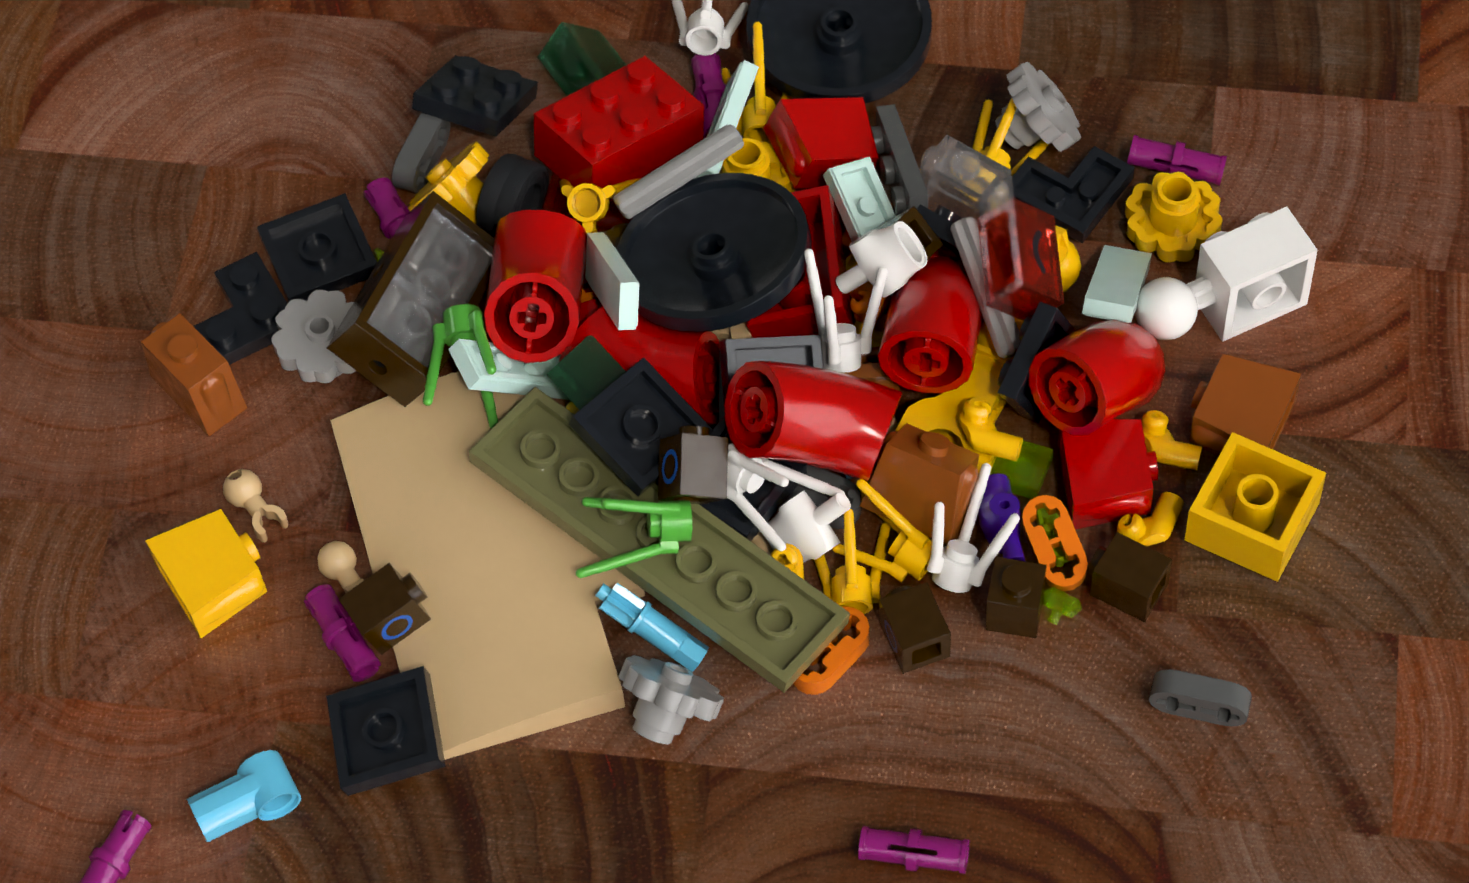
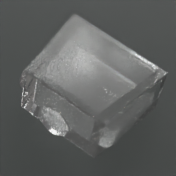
[919,135,1017,239]

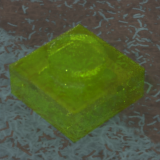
[990,440,1053,499]

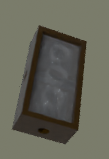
[327,191,494,407]

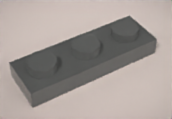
[871,104,929,216]

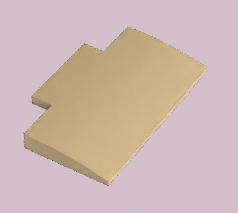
[330,371,645,759]

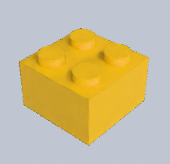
[1184,432,1326,582]

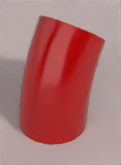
[484,210,587,363]
[878,256,983,393]
[559,306,720,425]
[1029,320,1166,435]
[725,361,903,482]

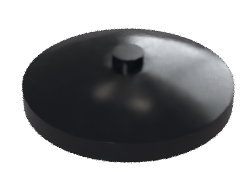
[747,0,932,104]
[617,173,812,332]

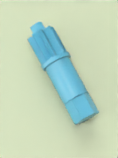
[595,582,709,672]

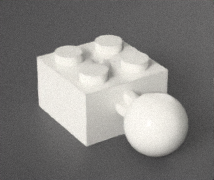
[1135,207,1318,342]

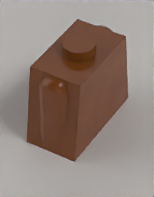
[141,313,247,437]
[1189,354,1301,456]
[860,423,979,545]

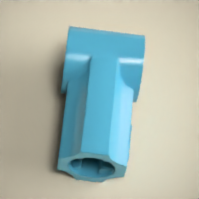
[187,750,301,842]

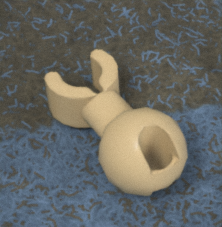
[223,469,289,543]
[317,541,364,594]

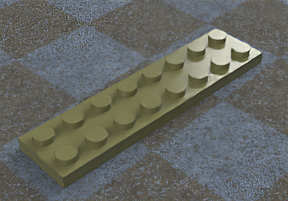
[469,387,850,693]

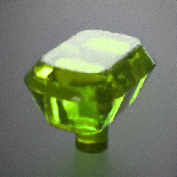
[1044,587,1082,625]

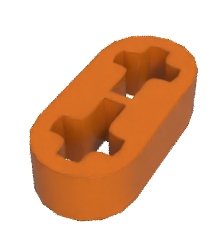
[1022,495,1088,591]
[793,607,870,695]

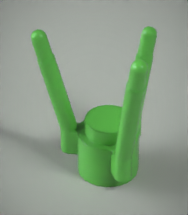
[423,304,498,429]
[576,497,692,578]

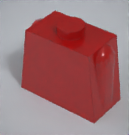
[763,97,879,189]
[1058,419,1158,530]

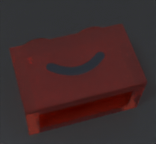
[977,198,1064,321]

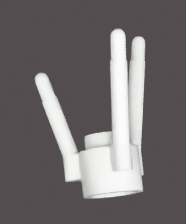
[672,0,749,56]
[804,248,888,373]
[727,443,845,552]
[927,463,1020,593]

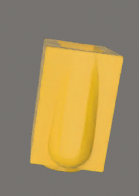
[145,509,267,638]

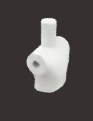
[836,221,927,298]
[767,491,851,563]

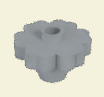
[995,62,1081,152]
[271,290,356,383]
[618,655,724,744]

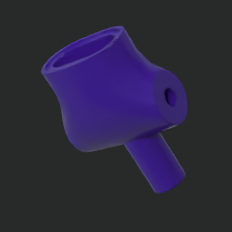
[977,473,1025,561]

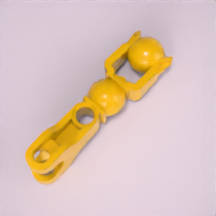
[895,226,1081,476]

